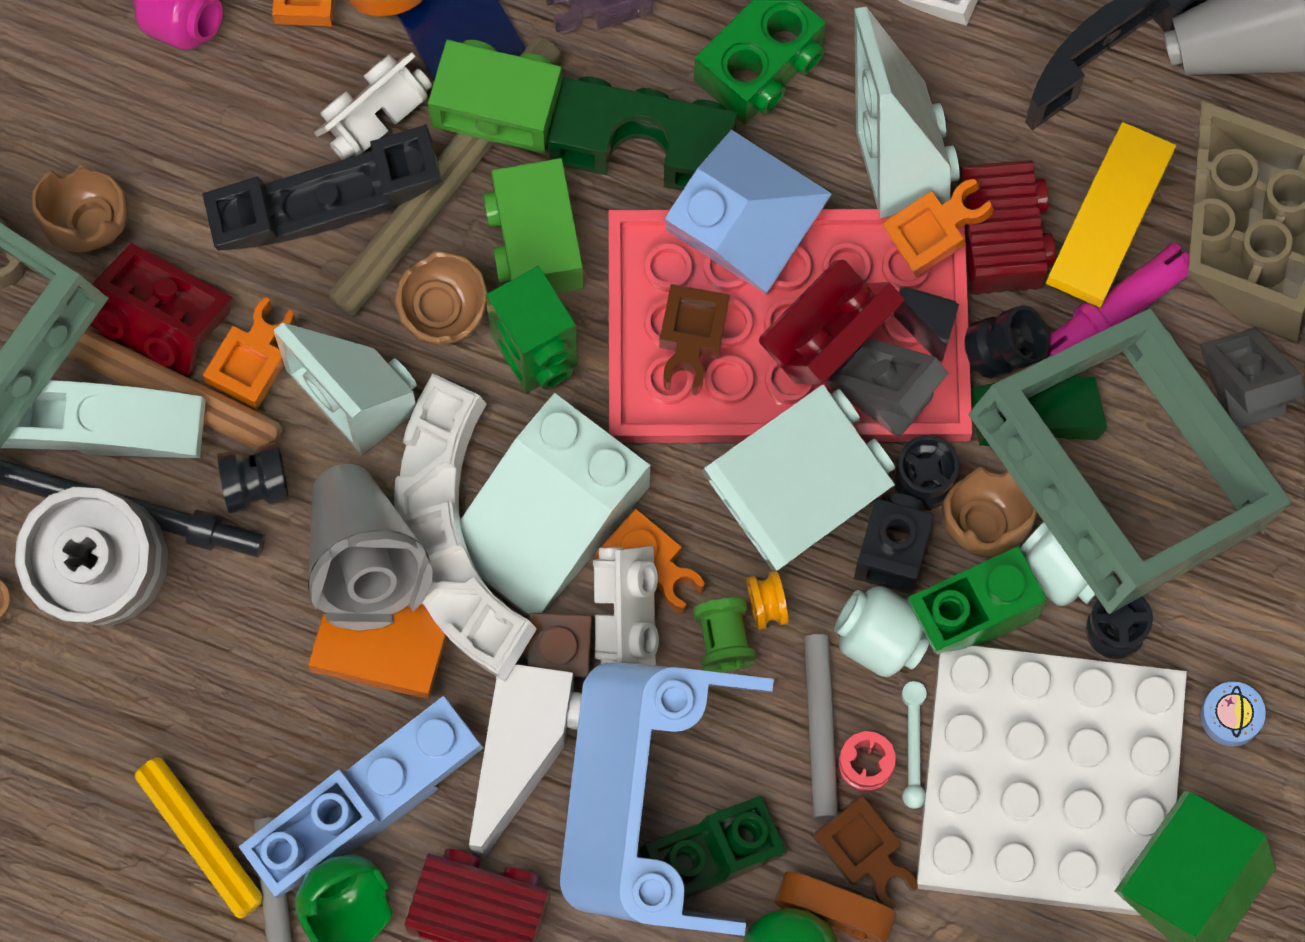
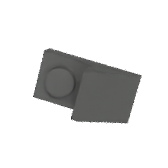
[1200,327,1305,428]
[826,337,949,436]

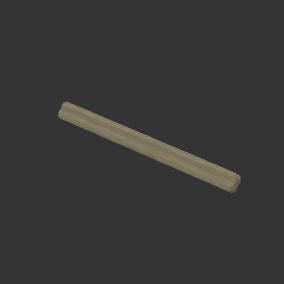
[329,36,561,316]

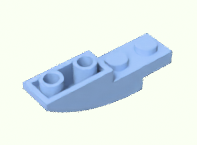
[239,696,484,898]

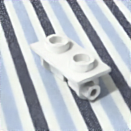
[314,52,432,160]
[593,546,659,665]

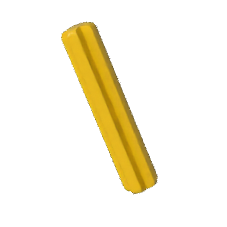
[134,757,262,918]

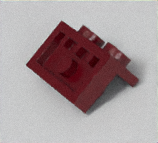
[90,243,232,377]
[759,259,905,384]

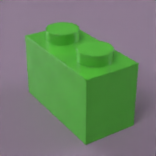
[428,40,562,154]
[483,158,584,293]

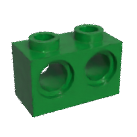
[694,0,826,125]
[485,265,578,394]

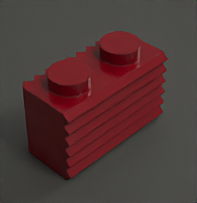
[957,160,1056,295]
[404,848,550,942]

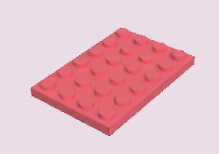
[609,209,972,443]

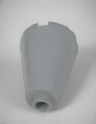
[1163,0,1305,75]
[308,464,433,631]

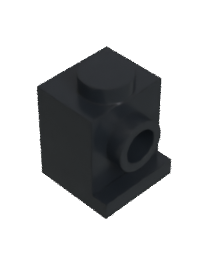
[854,493,935,595]

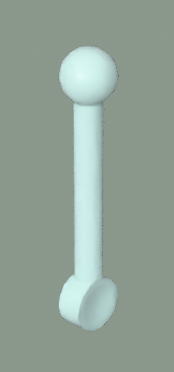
[901,681,927,809]

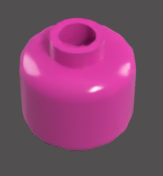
[133,0,223,50]

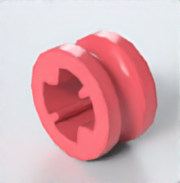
[838,731,896,792]

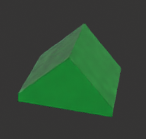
[1114,791,1276,942]

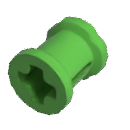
[693,597,757,673]

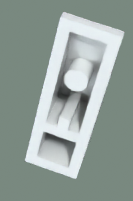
[469,664,582,858]

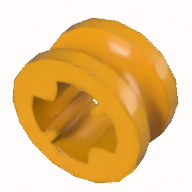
[746,571,789,630]

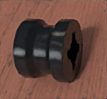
[1085,596,1153,659]

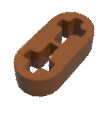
[774,871,897,942]

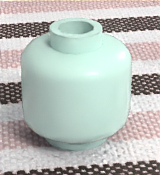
[1020,522,1096,606]
[834,586,929,677]

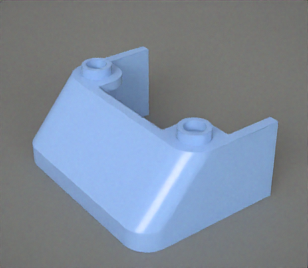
[560,662,774,936]

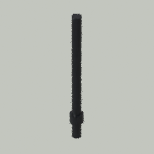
[0,460,265,558]

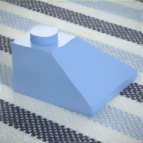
[664,130,832,295]

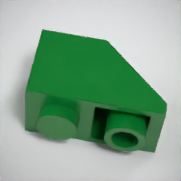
[907,546,1047,655]

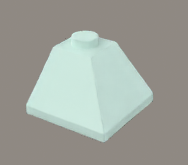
[273,323,417,455]

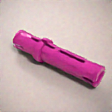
[1043,243,1190,360]

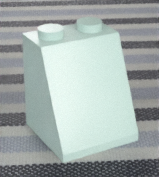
[701,385,895,571]

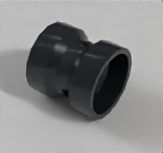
[964,305,1050,379]
[894,435,959,510]
[217,442,289,513]

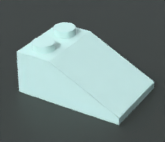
[854,7,959,218]
[460,393,650,617]

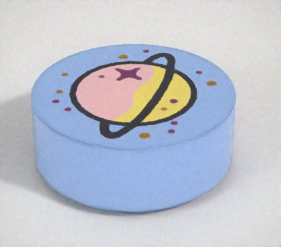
[1200,682,1266,747]

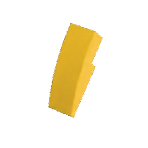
[1046,122,1176,308]

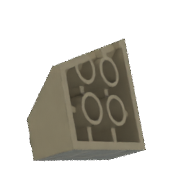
[1188,101,1305,342]

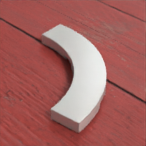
[394,373,537,682]

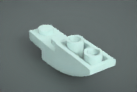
[1,380,206,458]

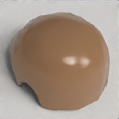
[31,165,128,253]
[394,251,488,346]
[941,466,1038,558]

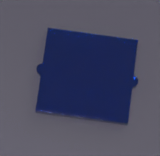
[396,0,526,81]

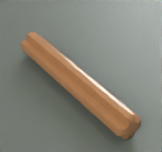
[67,329,283,450]

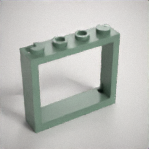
[0,223,109,448]
[968,308,1292,614]

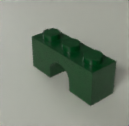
[548,76,737,191]

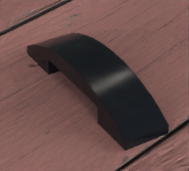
[1025,0,1207,130]
[202,124,442,251]

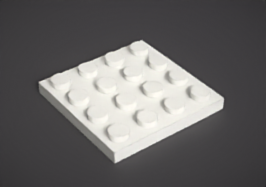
[916,646,1187,916]

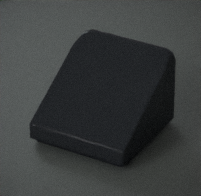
[894,286,959,362]

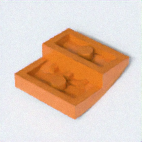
[308,604,449,700]

